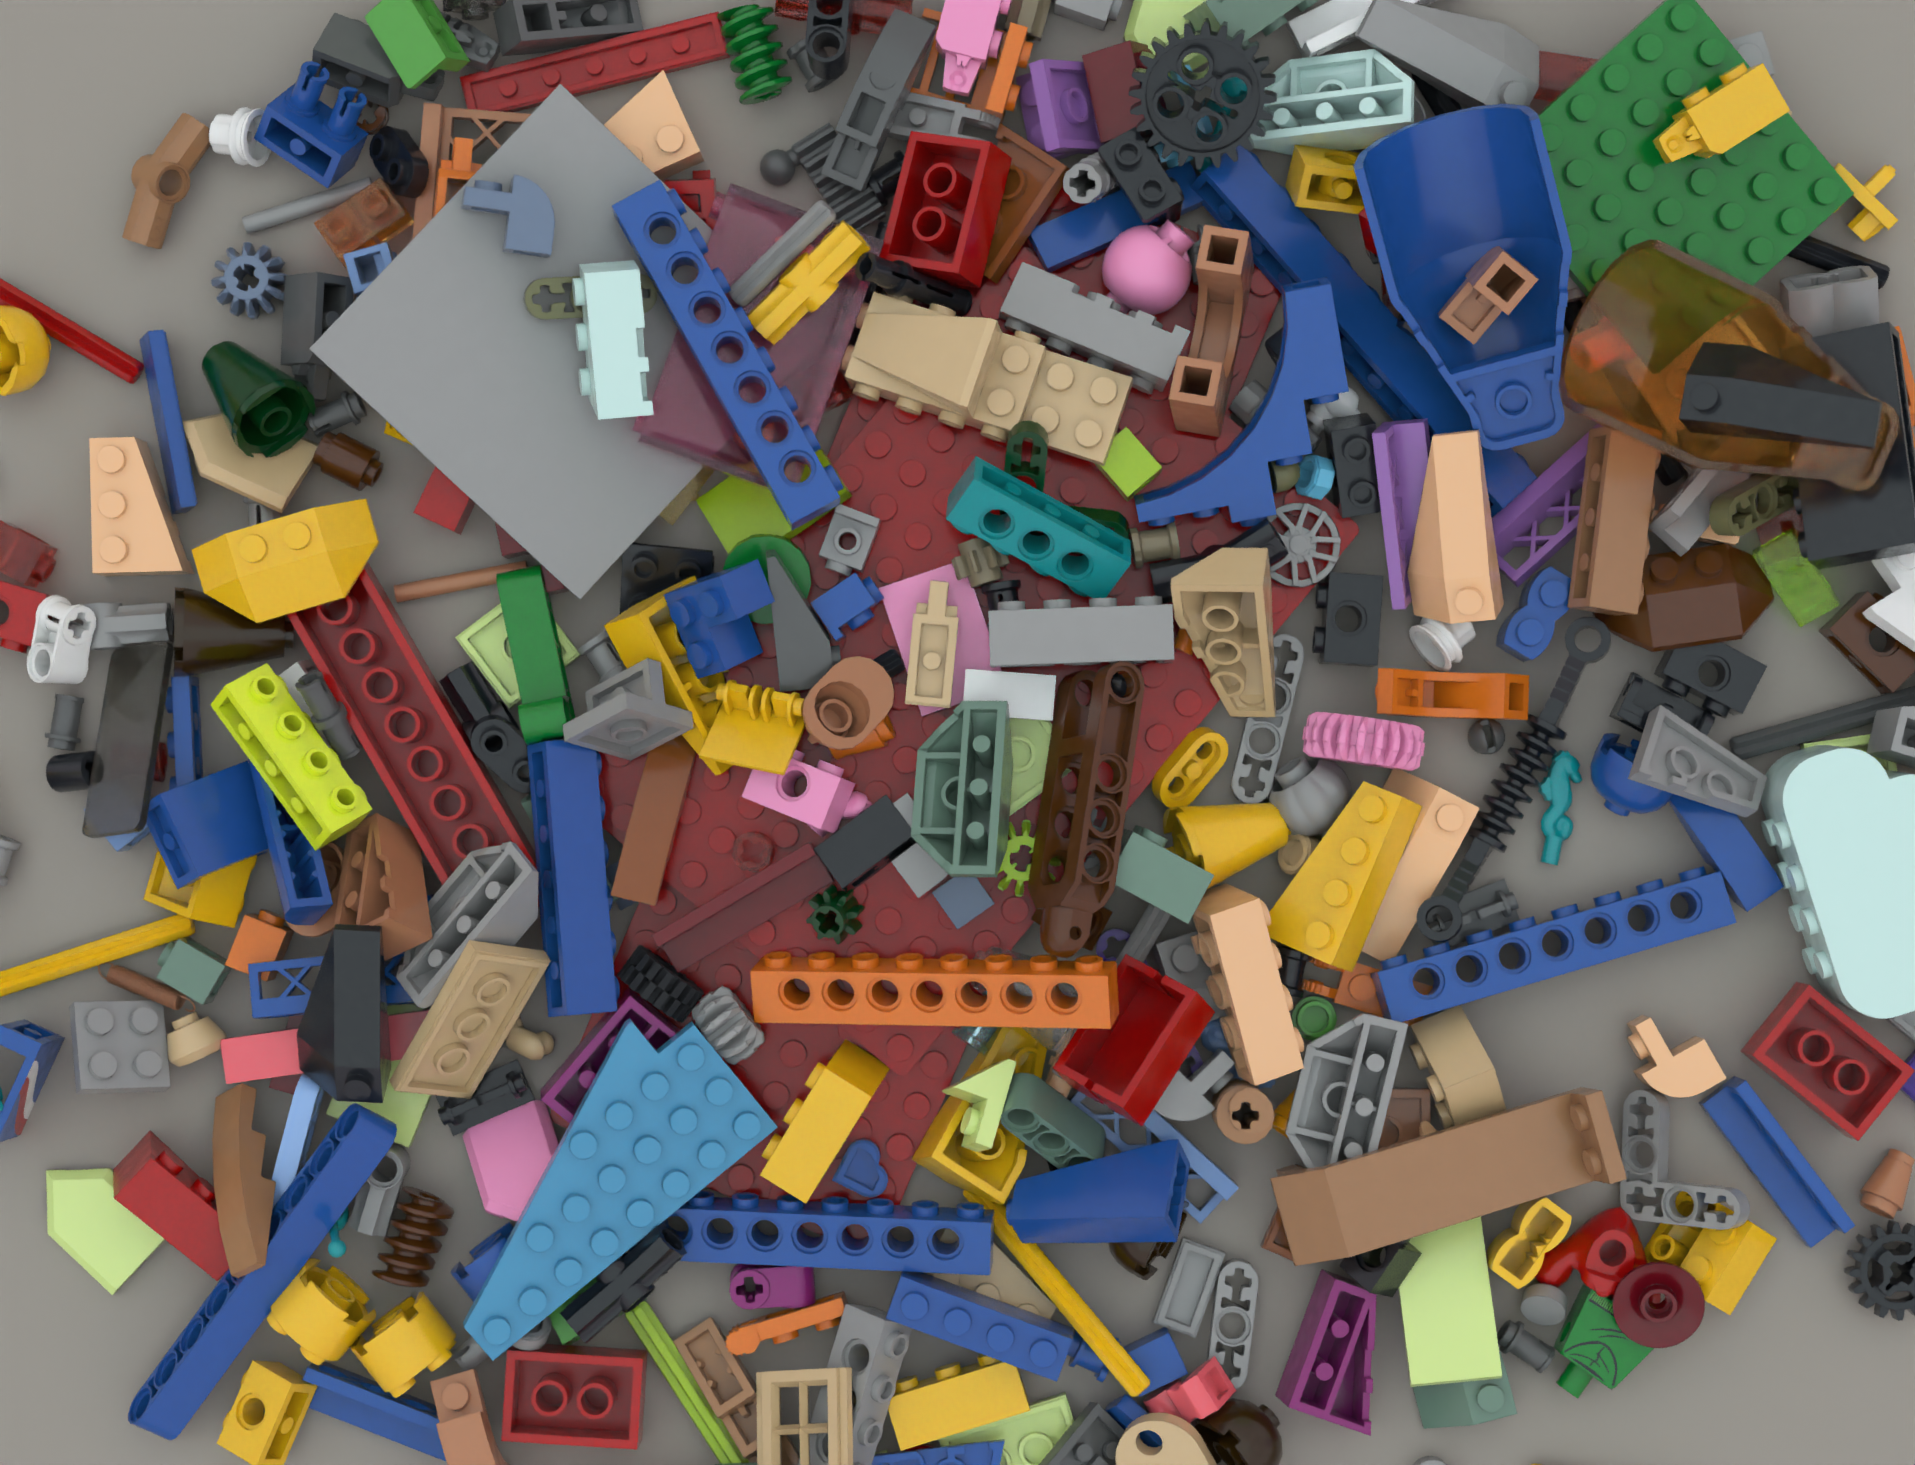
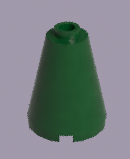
[202,341,316,458]

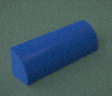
[248,758,333,925]

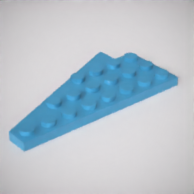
[463,1018,778,1361]

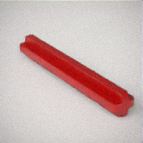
[0,278,144,384]

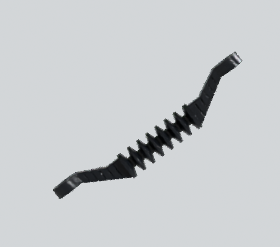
[1416,617,1611,942]

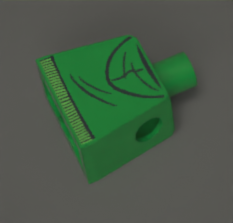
[1554,1284,1654,1398]

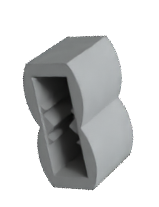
[1780,266,1880,341]

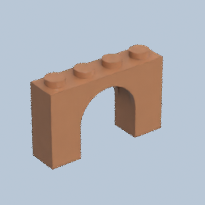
[1169,225,1254,437]

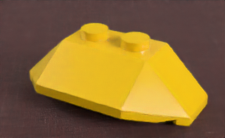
[192,498,380,623]

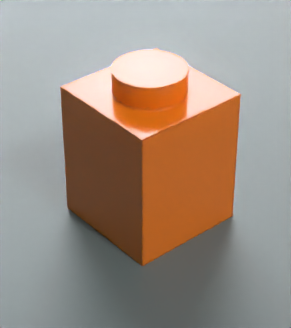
[225,909,294,982]

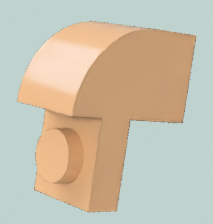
[1627,1015,1727,1098]

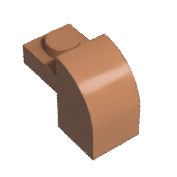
[1437,246,1539,345]

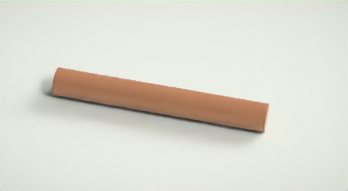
[394,560,528,603]

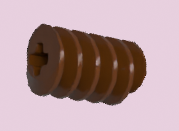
[372,1186,454,1287]

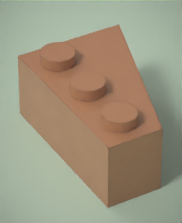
[334,813,433,961]

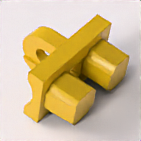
[1834,163,1898,242]

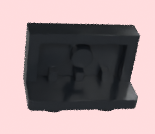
[1098,127,1184,225]

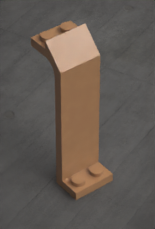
[1270,1087,1627,1266]

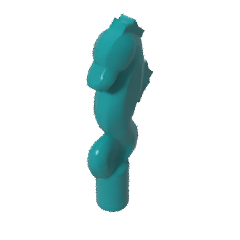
[1538,750,1582,866]

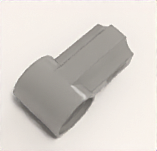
[82,602,174,650]
[348,1143,411,1237]

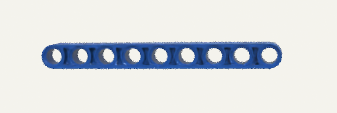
[128,1103,397,1440]

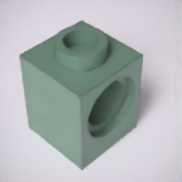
[156,937,232,1005]

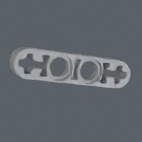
[1230,634,1304,804]

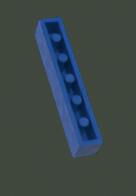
[527,740,620,1017]

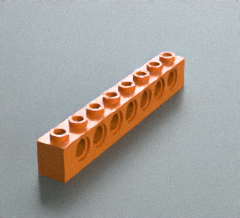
[750,951,1119,1029]

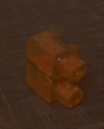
[314,177,414,269]

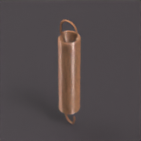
[98,962,196,1012]

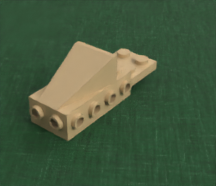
[841,292,1133,466]

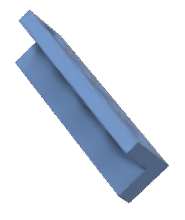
[1069,1091,1239,1224]

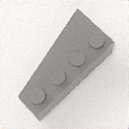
[999,262,1190,394]
[988,596,1174,668]

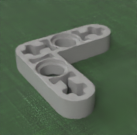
[1620,1089,1750,1230]

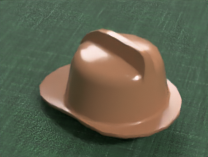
[802,656,894,750]

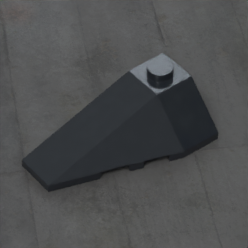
[1679,342,1882,450]
[297,924,391,1103]

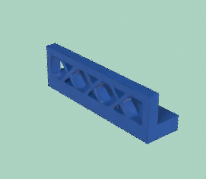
[248,952,414,1019]
[1699,1076,1856,1248]
[302,1361,446,1461]

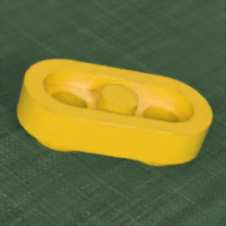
[1152,727,1228,808]

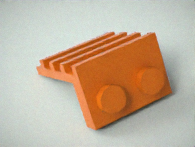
[910,7,1034,124]

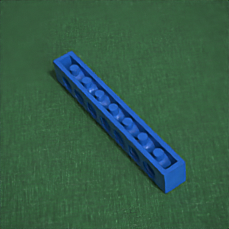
[612,180,843,530]
[1370,866,1737,1022]
[629,1190,994,1276]

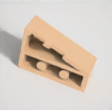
[604,70,704,180]
[89,437,194,577]

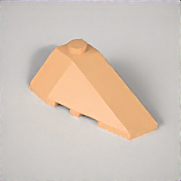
[1362,769,1480,961]

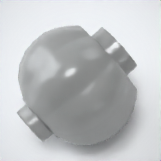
[1269,756,1352,838]

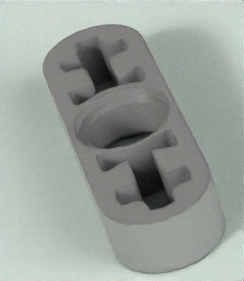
[1206,1258,1259,1389]

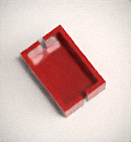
[1053,954,1215,1127]

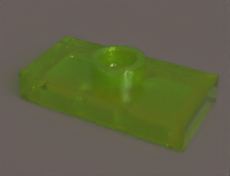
[1752,528,1840,627]

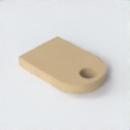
[1115,1412,1217,1465]

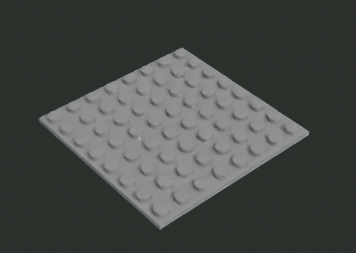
[309,84,824,600]

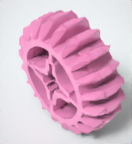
[1302,712,1425,771]

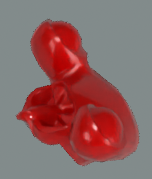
[1535,1207,1661,1304]

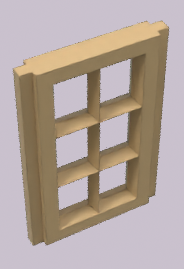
[756,1367,853,1465]

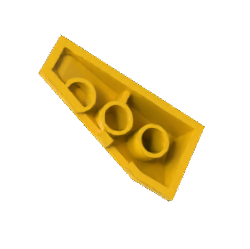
[604,576,733,776]

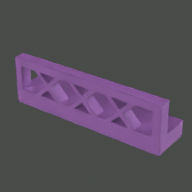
[1492,416,1619,587]
[1372,418,1431,610]

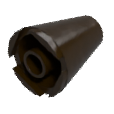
[174,587,294,677]

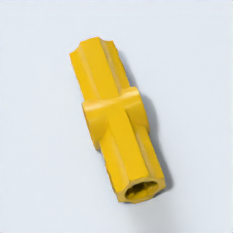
[747,220,871,345]

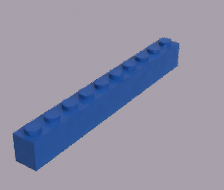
[1190,145,1537,517]

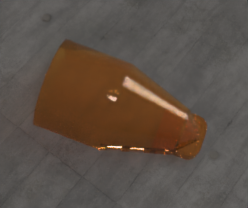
[1559,239,1900,491]

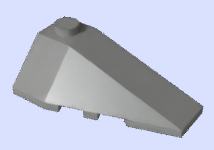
[1355,0,1540,108]

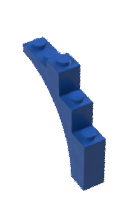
[1134,277,1349,527]

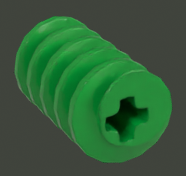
[717,4,793,105]

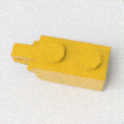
[1653,62,1790,164]

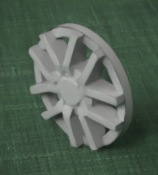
[1267,503,1341,588]

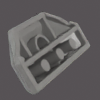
[396,841,539,1009]
[1285,1013,1408,1168]

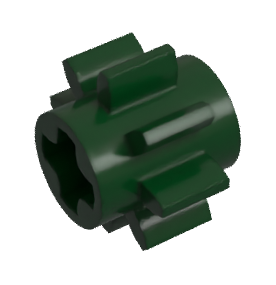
[806,884,865,944]

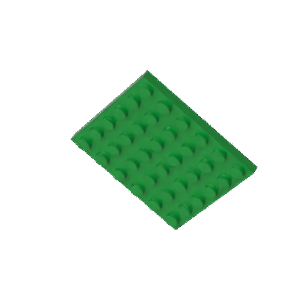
[1538,0,1854,374]

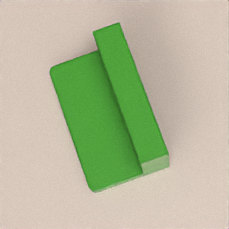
[365,0,470,89]

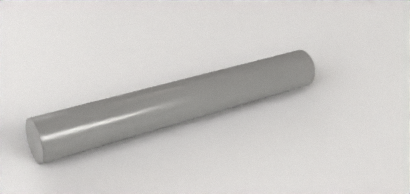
[242,177,376,234]

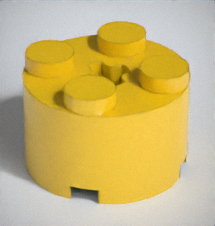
[266,1258,376,1365]
[351,1291,457,1398]

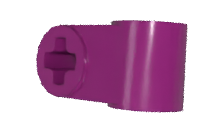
[729,1264,816,1310]

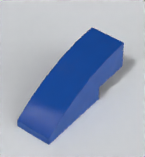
[1669,794,1784,912]

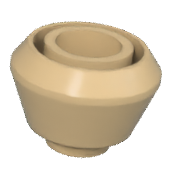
[167,1011,227,1067]

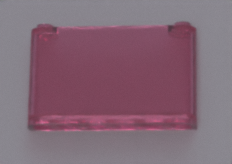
[632,183,884,490]

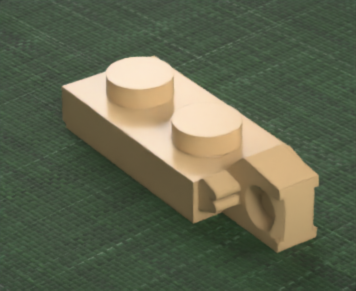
[905,580,959,708]

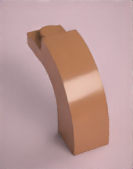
[430,1369,510,1465]

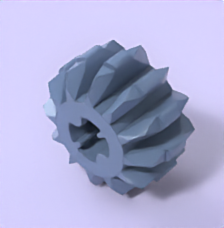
[211,242,287,320]

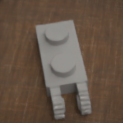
[888,92,1001,141]

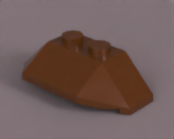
[1592,544,1774,652]

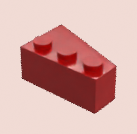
[113,1130,229,1281]

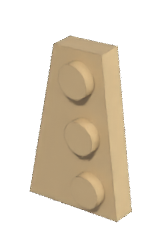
[923,1204,1057,1319]

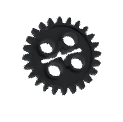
[1128,18,1277,169]

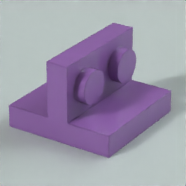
[1016,59,1104,160]

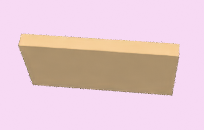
[389,940,551,1099]

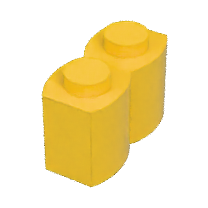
[1486,1196,1572,1289]

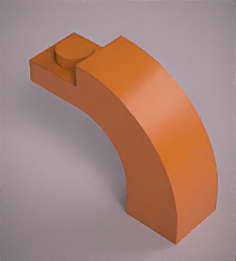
[1375,668,1529,720]

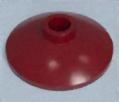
[1612,1262,1705,1348]

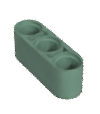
[1000,1073,1106,1169]

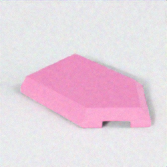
[462,1100,559,1222]

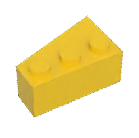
[760,1039,890,1204]

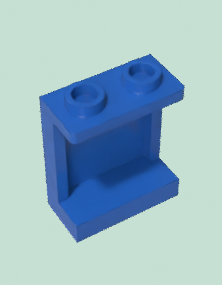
[139,761,269,889]

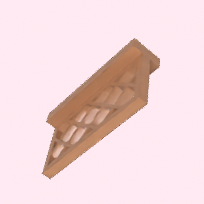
[412,103,531,240]

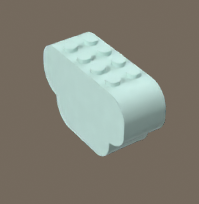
[1761,745,1915,1019]

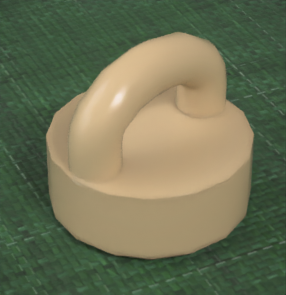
[1278,834,1319,876]

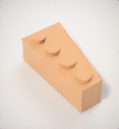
[1190,883,1304,1086]

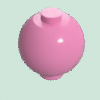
[1102,219,1195,315]

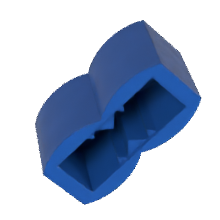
[1496,566,1571,662]

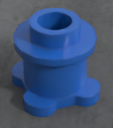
[1067,1330,1121,1382]

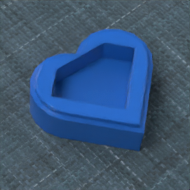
[832,1138,888,1198]

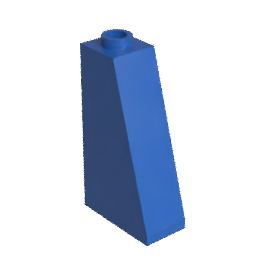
[1006,1139,1190,1243]

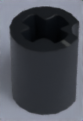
[46,751,108,793]

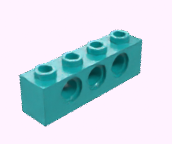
[946,456,1131,598]

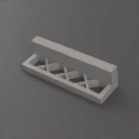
[1648,436,1779,557]

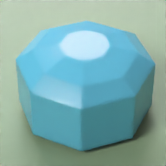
[1295,454,1335,500]

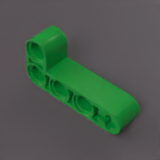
[496,564,576,745]

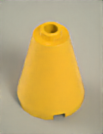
[1163,803,1291,890]

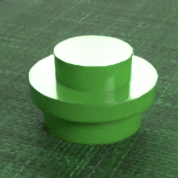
[1291,996,1337,1041]

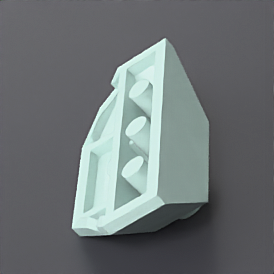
[1250,49,1415,155]

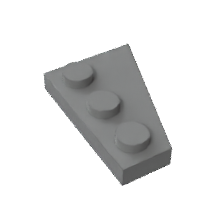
[1628,705,1767,818]

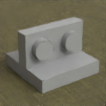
[563,658,694,761]

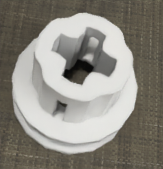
[209,107,271,167]
[1409,617,1476,672]

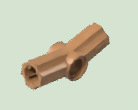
[122,113,211,249]

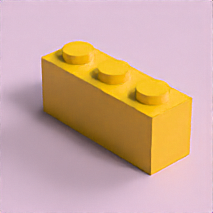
[888,1354,1030,1451]

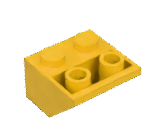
[1644,1191,1777,1315]

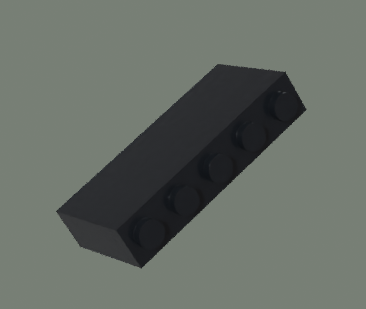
[1780,322,1915,569]

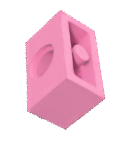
[742,750,856,833]

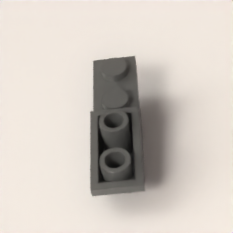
[820,8,937,192]

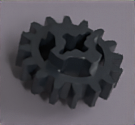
[1844,1220,1915,1321]

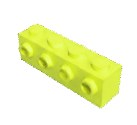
[210,663,373,851]

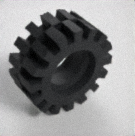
[617,945,704,1023]

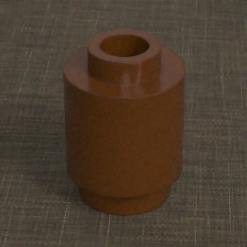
[313,431,384,491]

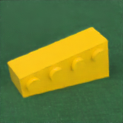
[1267,781,1422,972]

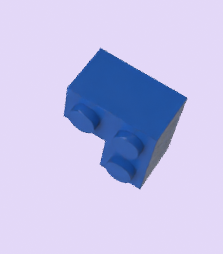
[664,559,775,679]

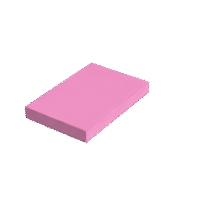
[879,563,1002,716]

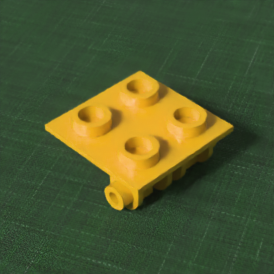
[699,679,805,775]

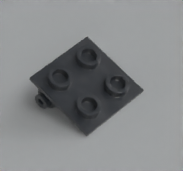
[620,543,715,614]

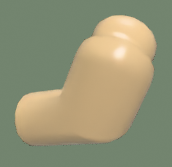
[505,1015,554,1060]

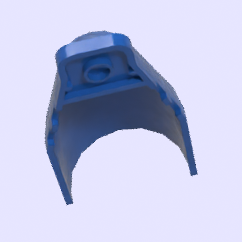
[1354,104,1572,451]

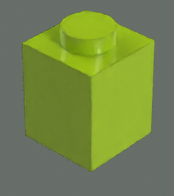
[1094,427,1162,502]

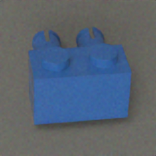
[254,61,369,188]

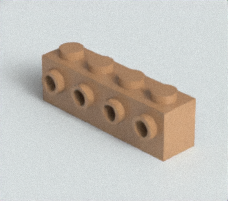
[1567,425,1661,616]

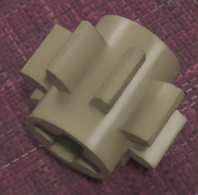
[951,537,1010,588]

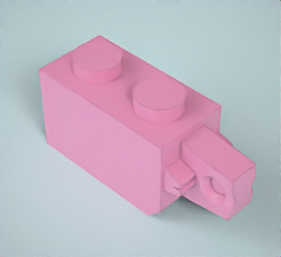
[935,0,1012,97]

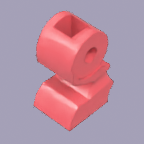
[1143,1356,1237,1423]

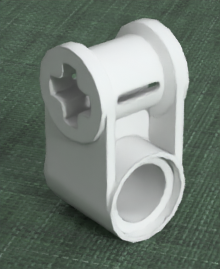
[27,595,96,684]

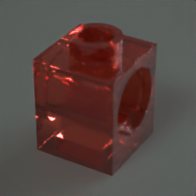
[0,520,58,588]

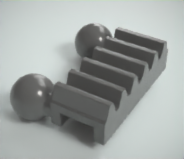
[760,123,886,248]

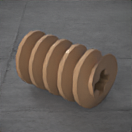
[1211,1079,1275,1144]

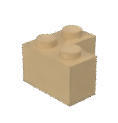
[1409,1005,1506,1129]

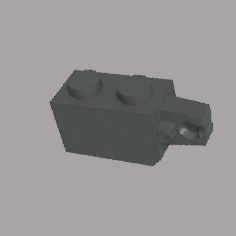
[312,13,445,108]
[280,272,353,401]

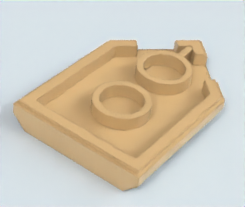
[182,413,318,513]

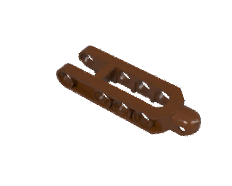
[1027,661,1144,958]

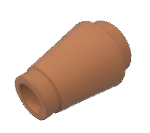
[1860,1148,1915,1219]

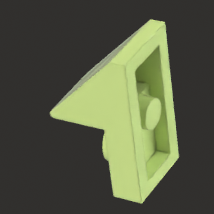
[942,1059,1016,1152]

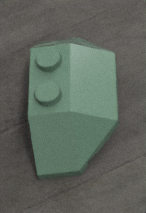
[911,701,1013,877]

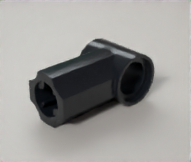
[439,661,521,748]

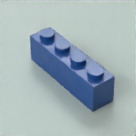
[886,1271,1073,1382]

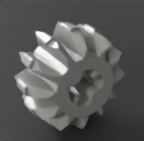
[692,986,765,1065]

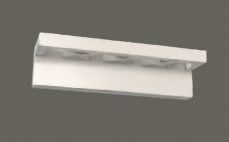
[1286,0,1438,58]

